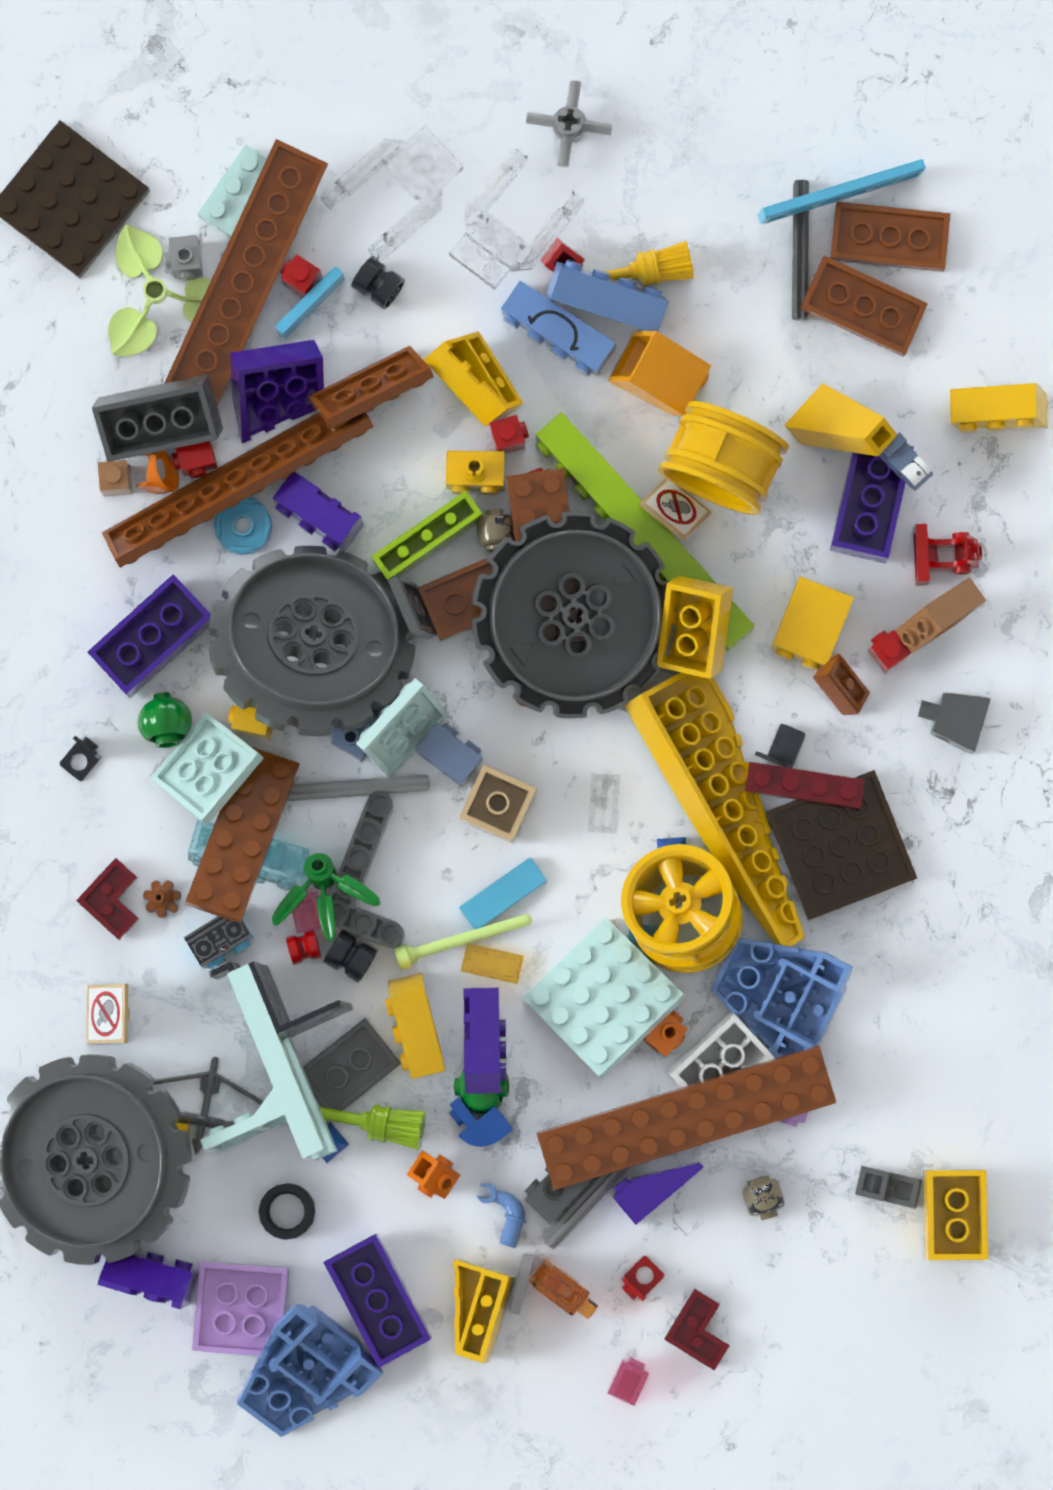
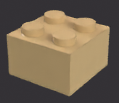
[459,764,537,844]

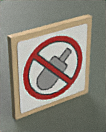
[639,478,711,542]
[87,984,130,1044]

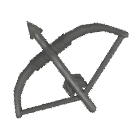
[153,1057,263,1154]

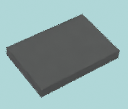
[388,576,437,639]
[303,1018,401,1111]

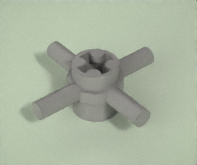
[526,81,612,167]

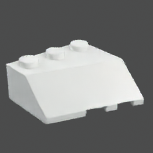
[667,1011,774,1139]

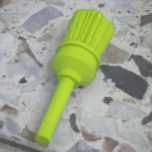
[320,1104,426,1150]

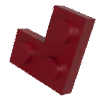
[76,858,139,940]
[664,1288,730,1371]

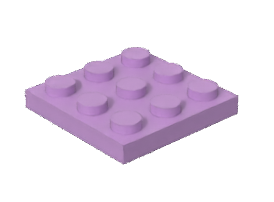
[192,1261,289,1356]

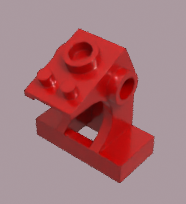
[913,524,983,586]

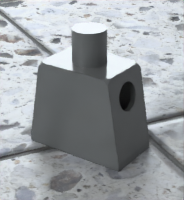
[917,693,991,754]

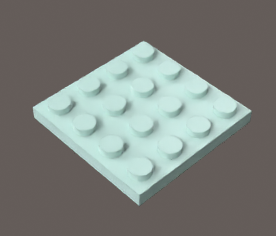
[522,917,686,1080]

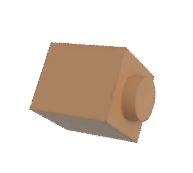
[97,460,133,497]

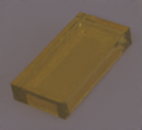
[461,943,524,985]

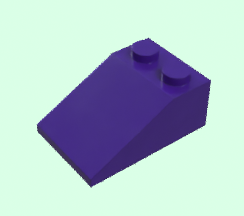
[612,1162,704,1225]

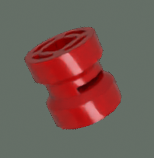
[286,930,322,965]

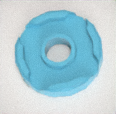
[214,497,272,555]

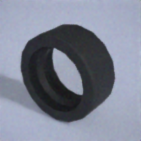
[258,1183,316,1240]

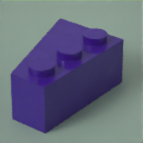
[272,471,364,552]
[463,987,507,1094]

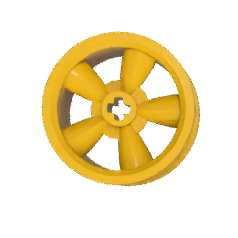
[658,401,789,515]
[621,844,743,973]

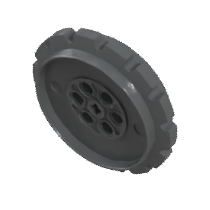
[470,511,677,718]
[208,546,415,736]
[0,1054,192,1265]

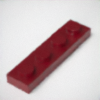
[745,762,865,810]

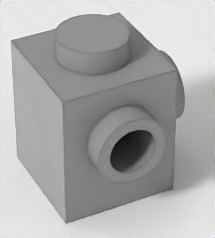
[165,235,203,281]

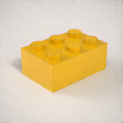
[656,576,734,679]
[923,1170,988,1260]

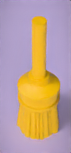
[604,241,694,287]

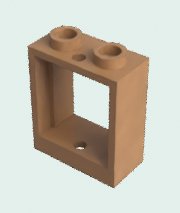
[895,577,987,654]

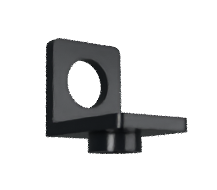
[755,723,806,768]
[60,735,102,781]

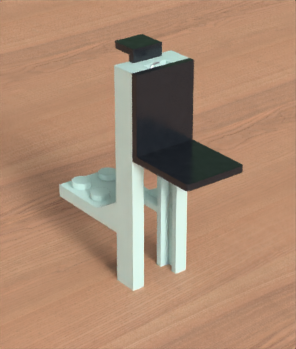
[200,961,353,1160]

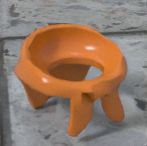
[136,450,179,494]

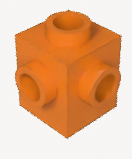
[643,1010,688,1057]
[407,1150,460,1200]

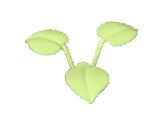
[108,225,211,357]

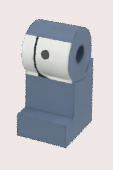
[879,432,933,491]

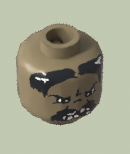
[476,509,515,552]
[742,1175,785,1221]

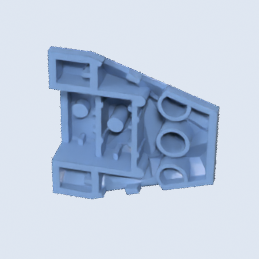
[711,938,853,1058]
[237,1304,383,1437]

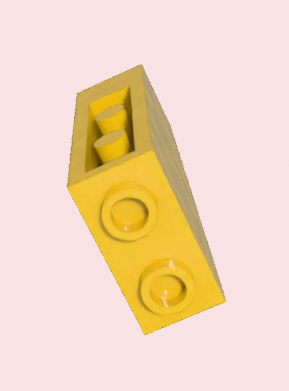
[784,383,897,456]

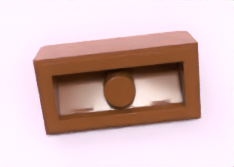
[813,653,870,715]

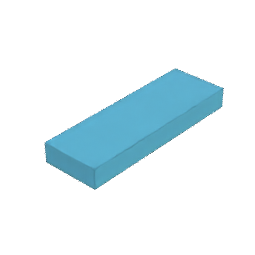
[276,267,345,340]
[459,857,547,929]

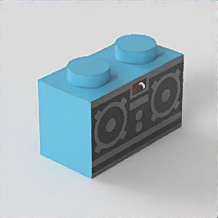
[183,916,254,970]

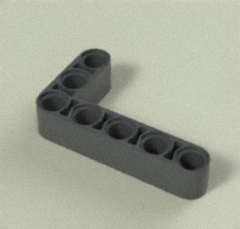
[329,791,405,948]

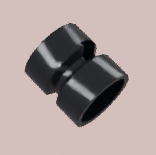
[351,256,405,310]
[323,930,378,983]

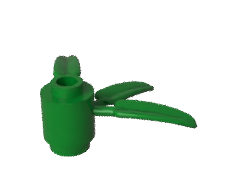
[272,853,381,942]

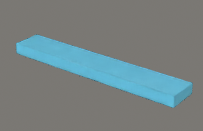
[757,159,926,225]

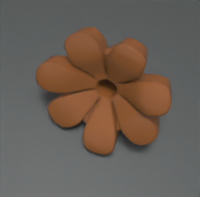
[143,880,181,918]

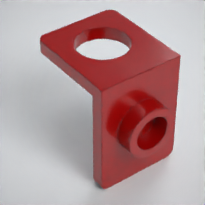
[621,1256,664,1301]

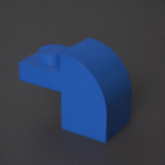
[449,1097,513,1147]

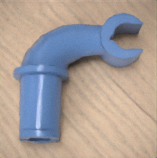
[477,1183,527,1248]

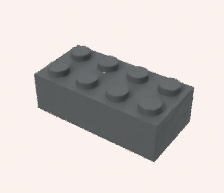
[92,374,224,461]

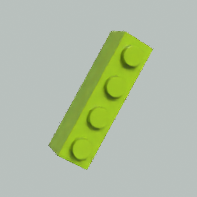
[371,490,483,581]

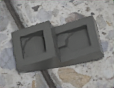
[855,1166,922,1209]

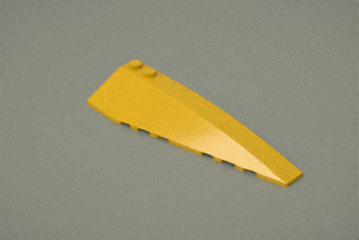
[624,672,805,947]

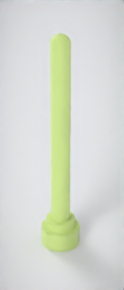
[394,914,532,970]

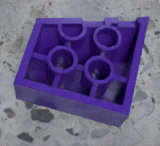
[230,340,324,444]
[97,1251,198,1309]

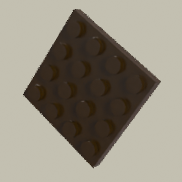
[0,120,150,279]
[765,770,917,921]

